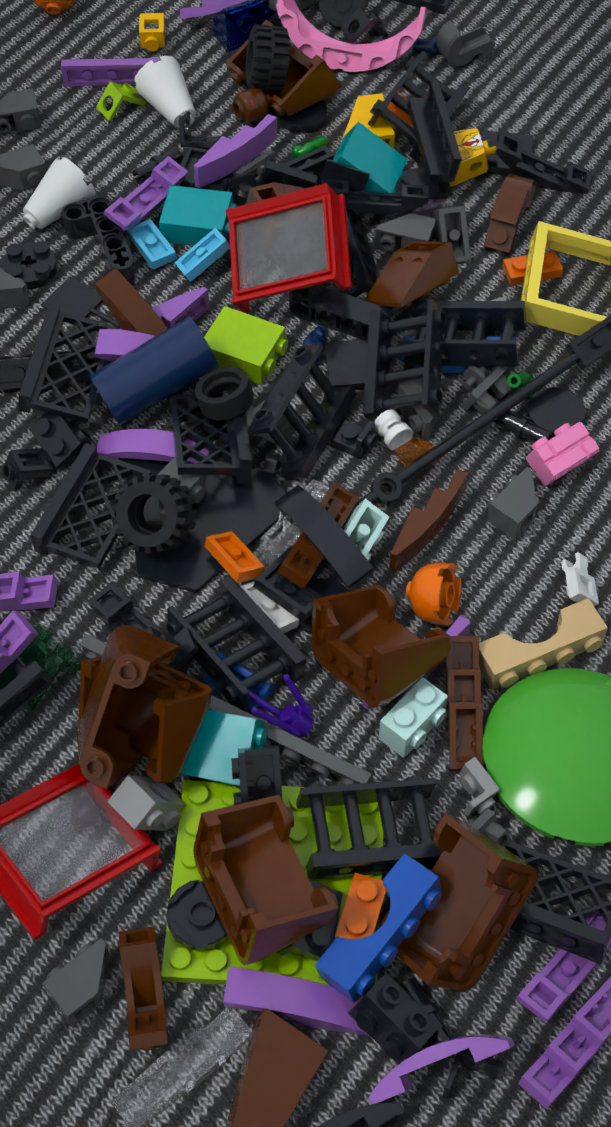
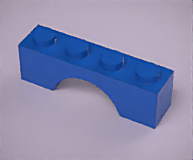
[314,853,442,1003]

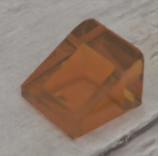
[393,437,435,467]

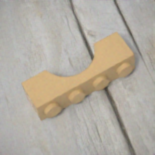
[479,598,608,691]

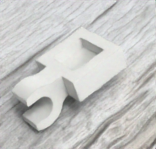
[562,552,599,606]

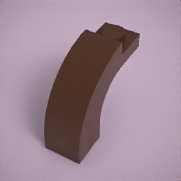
[483,174,537,254]
[119,926,169,1050]

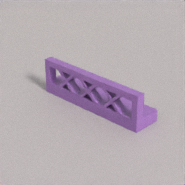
[61,58,161,86]

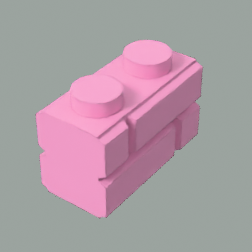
[526,422,599,486]

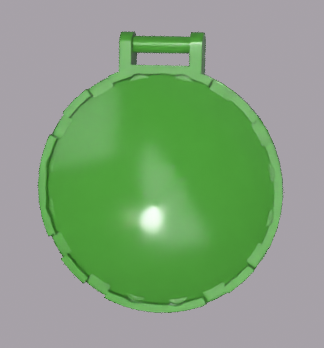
[482,668,611,846]

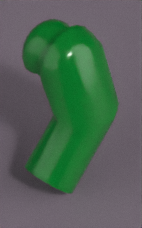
[292,135,329,158]
[507,371,540,398]

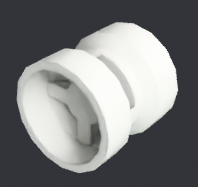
[374,409,413,450]

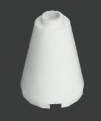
[134,56,196,128]
[23,156,96,229]

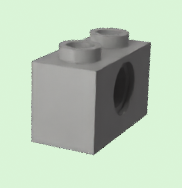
[107,775,186,831]

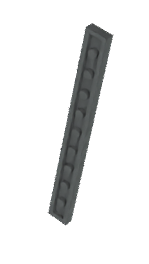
[79,634,374,785]

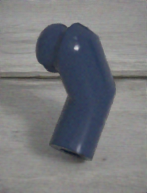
[413,34,439,54]
[302,326,329,365]

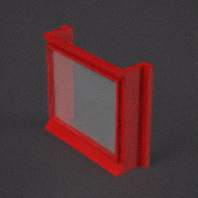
[225,183,352,313]
[0,763,163,941]

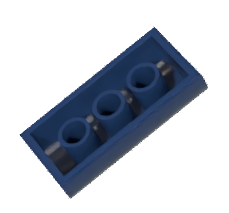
[89,316,219,426]

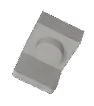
[459,757,500,816]

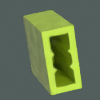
[204,306,288,385]

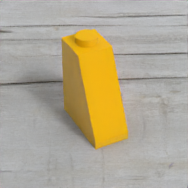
[343,93,395,149]

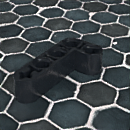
[62,197,136,285]
[289,263,399,340]

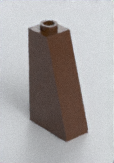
[226,1008,328,1127]

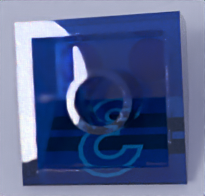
[213,0,269,52]

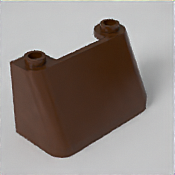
[226,20,342,117]
[312,584,451,708]
[77,625,179,789]
[78,656,212,783]
[193,795,338,965]
[377,813,538,991]

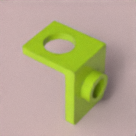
[96,81,146,121]

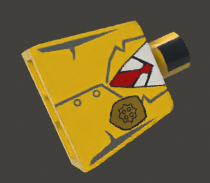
[449,128,497,187]

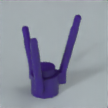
[246,674,314,738]

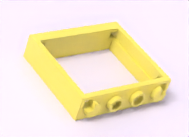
[521,221,611,336]

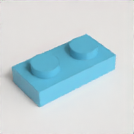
[127,219,177,269]
[174,227,230,282]

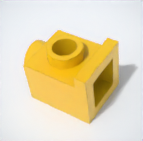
[139,13,166,51]

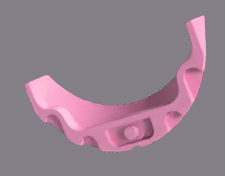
[276,0,428,72]

